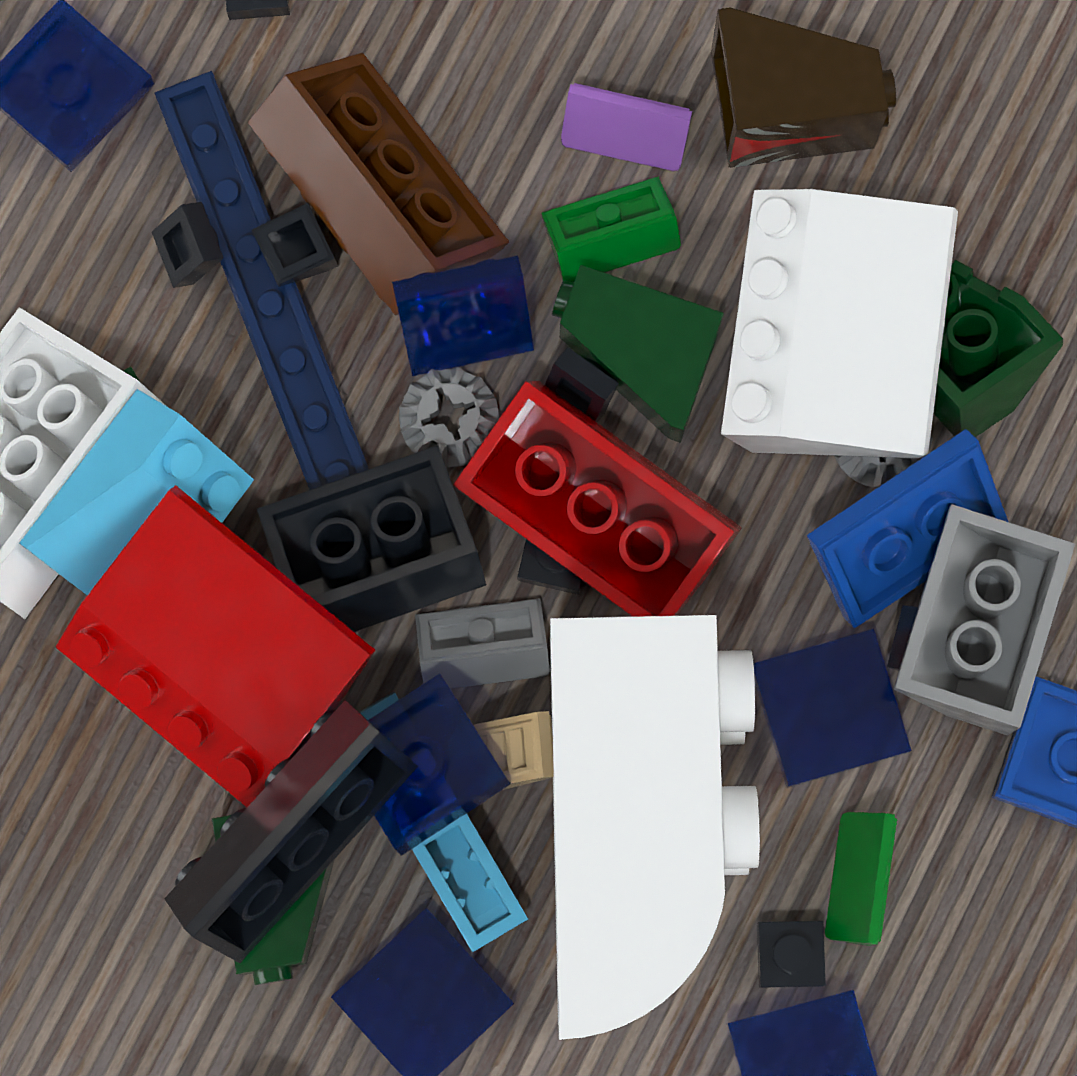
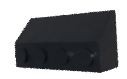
[164,700,418,963]

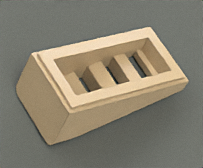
[449,711,554,793]

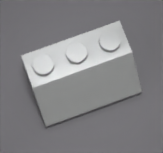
[893,504,1075,736]

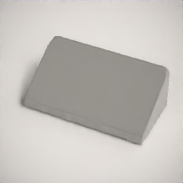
[415,598,550,691]

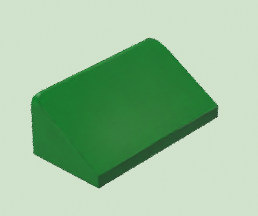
[541,176,681,282]
[825,812,897,946]

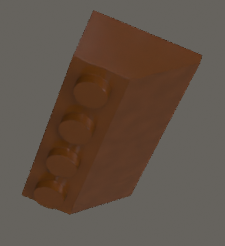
[248,53,509,316]

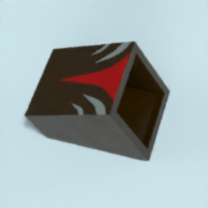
[711,7,896,168]

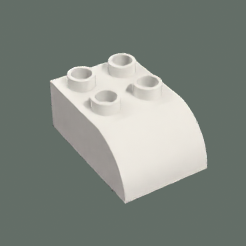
[550,615,760,1040]

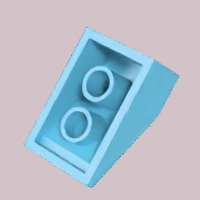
[19,389,254,595]

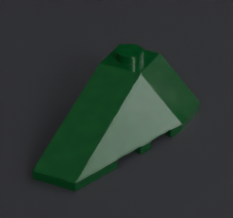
[933,260,1063,437]

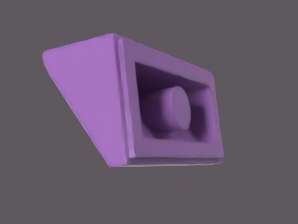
[561,83,692,171]

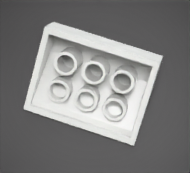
[721,189,958,458]
[0,307,166,619]

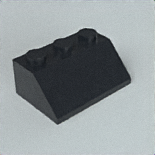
[257,445,487,632]

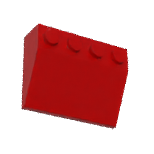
[56,485,376,807]

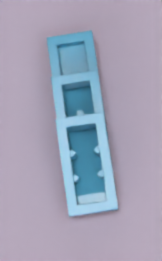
[360,692,528,952]

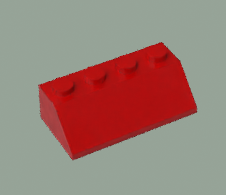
[453,381,742,617]

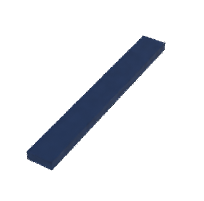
[154,71,369,490]

